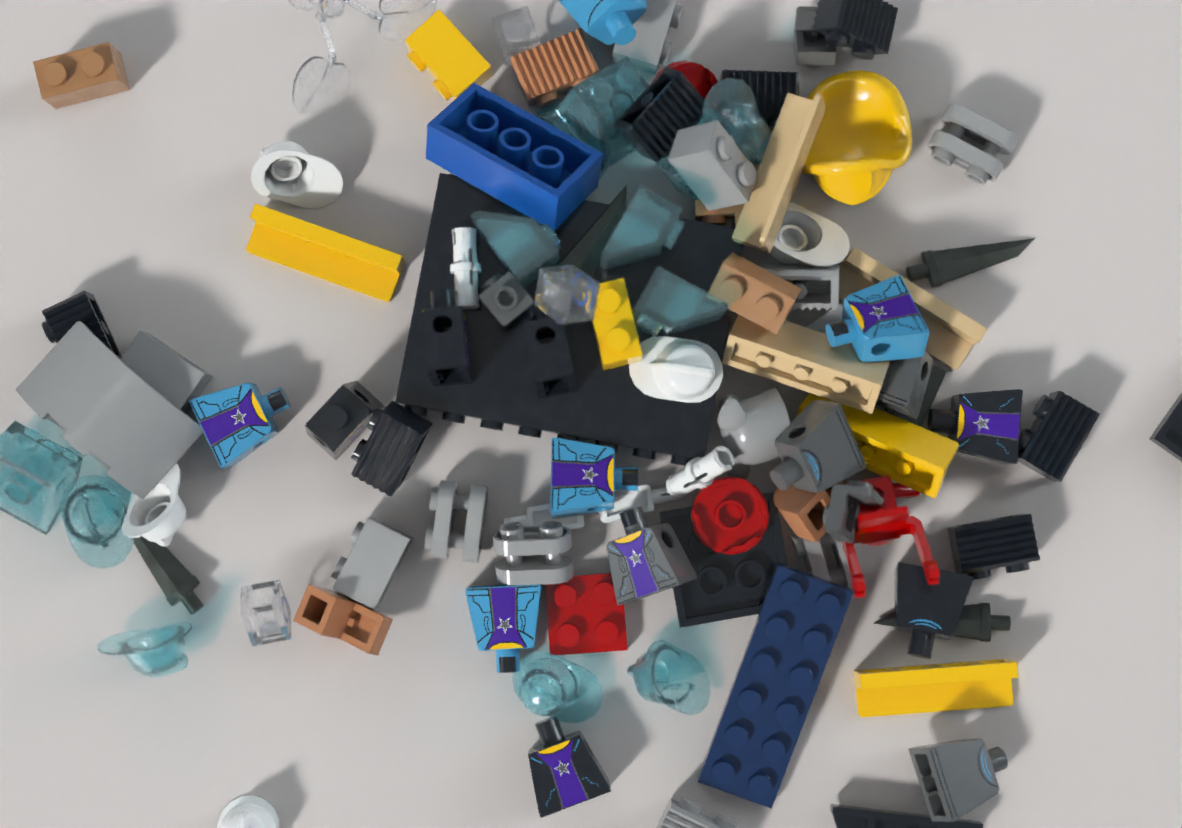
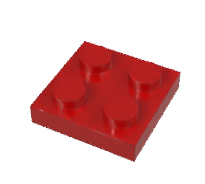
[545,573,628,656]

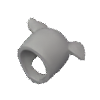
[717,387,790,479]

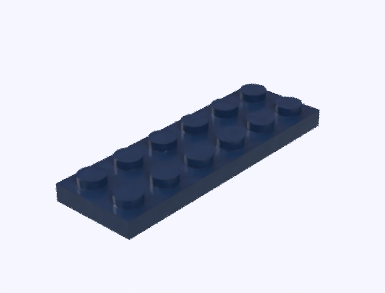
[698,563,853,809]

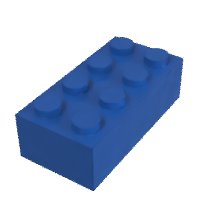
[426,83,603,231]

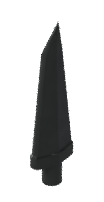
[550,185,627,305]
[906,238,1035,288]
[113,507,204,615]
[873,603,1011,642]

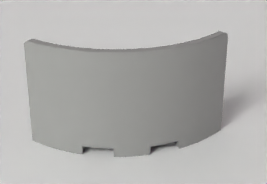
[15,321,203,499]

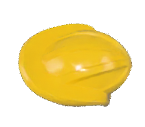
[802,70,912,205]

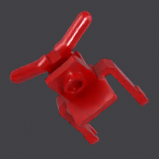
[843,476,940,598]

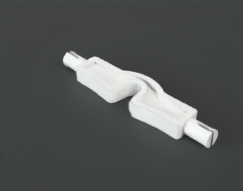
[503,484,677,529]

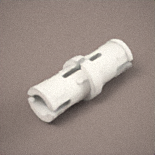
[450,227,481,310]
[666,446,734,499]

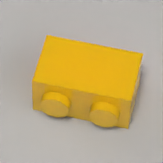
[405,9,493,101]
[585,278,643,370]

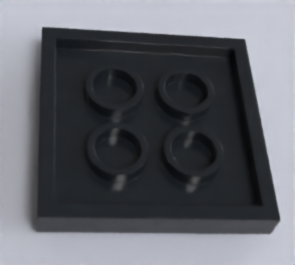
[659,492,788,628]

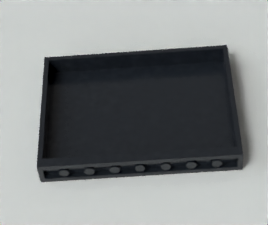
[395,173,744,466]

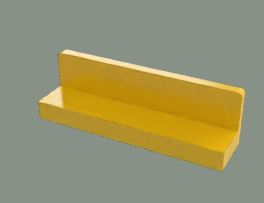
[246,203,406,302]
[796,393,959,498]
[854,658,1018,717]

